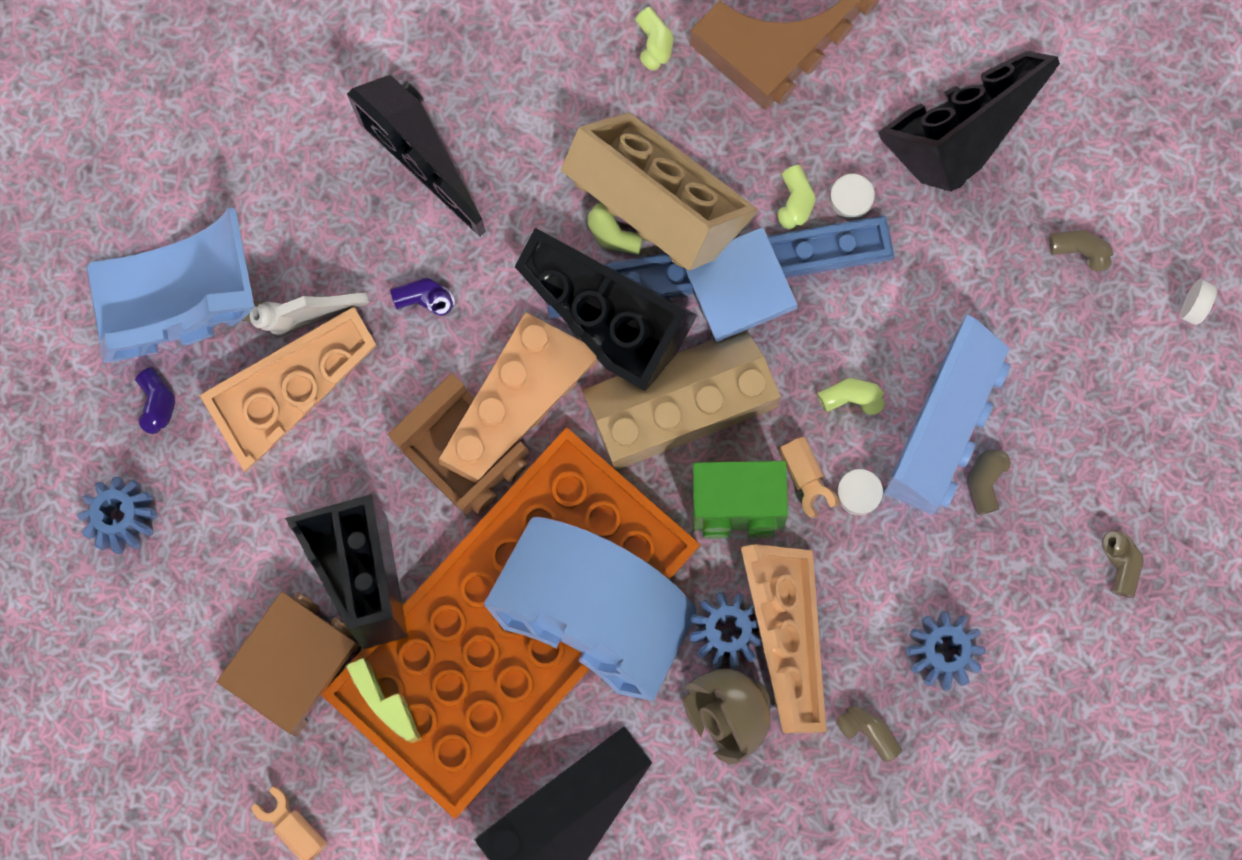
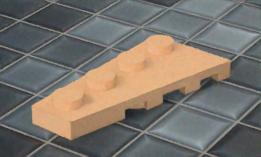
[199,307,377,472]
[439,312,598,483]
[741,544,826,733]

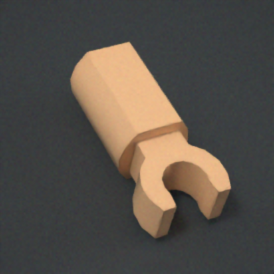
[778,437,839,518]
[251,787,328,860]

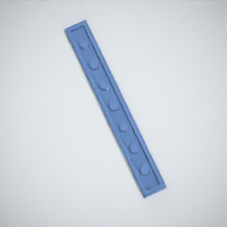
[548,215,895,319]

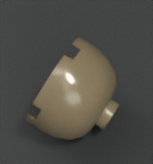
[683,669,771,765]

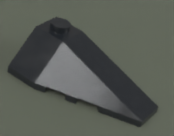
[878,51,1060,192]
[347,75,486,237]
[515,228,698,391]
[474,727,652,860]

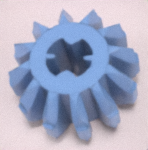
[77,477,158,554]
[689,592,763,670]
[905,611,986,691]

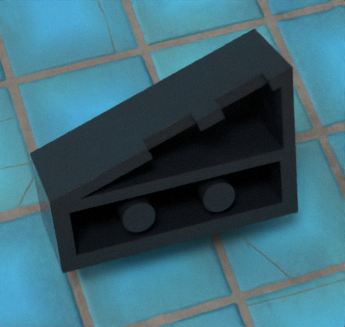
[285,494,408,649]

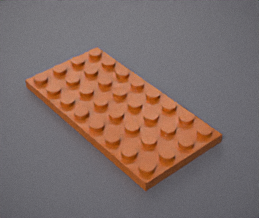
[322,427,700,820]

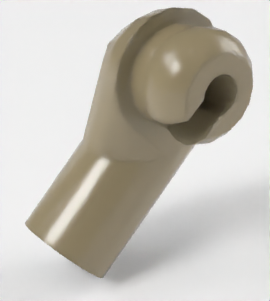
[1049,230,1114,271]
[967,449,1011,515]
[1102,530,1144,598]
[836,706,902,762]

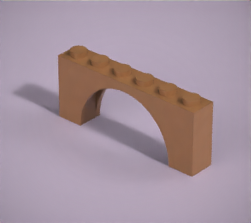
[690,0,880,110]

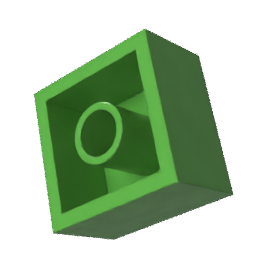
[692,461,788,539]

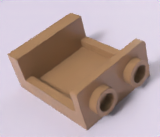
[387,373,529,516]
[216,591,361,737]

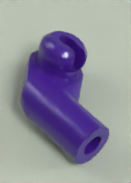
[390,278,455,316]

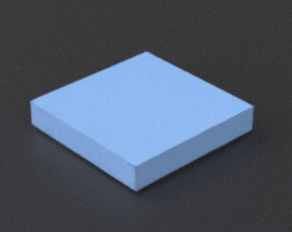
[684,227,798,343]

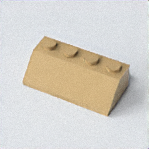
[560,112,758,271]
[582,330,781,470]

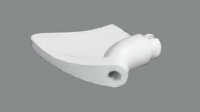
[250,293,369,336]

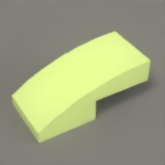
[346,658,421,743]

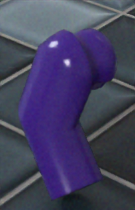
[135,367,176,434]

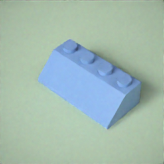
[884,315,1011,515]

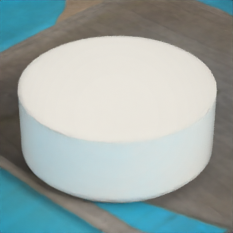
[830,174,875,220]
[1179,279,1217,325]
[837,469,883,516]

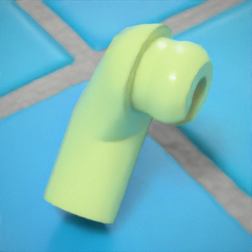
[635,7,674,71]
[777,165,816,229]
[587,203,643,256]
[817,378,885,415]

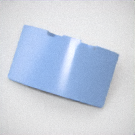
[87,208,254,363]
[483,517,696,701]

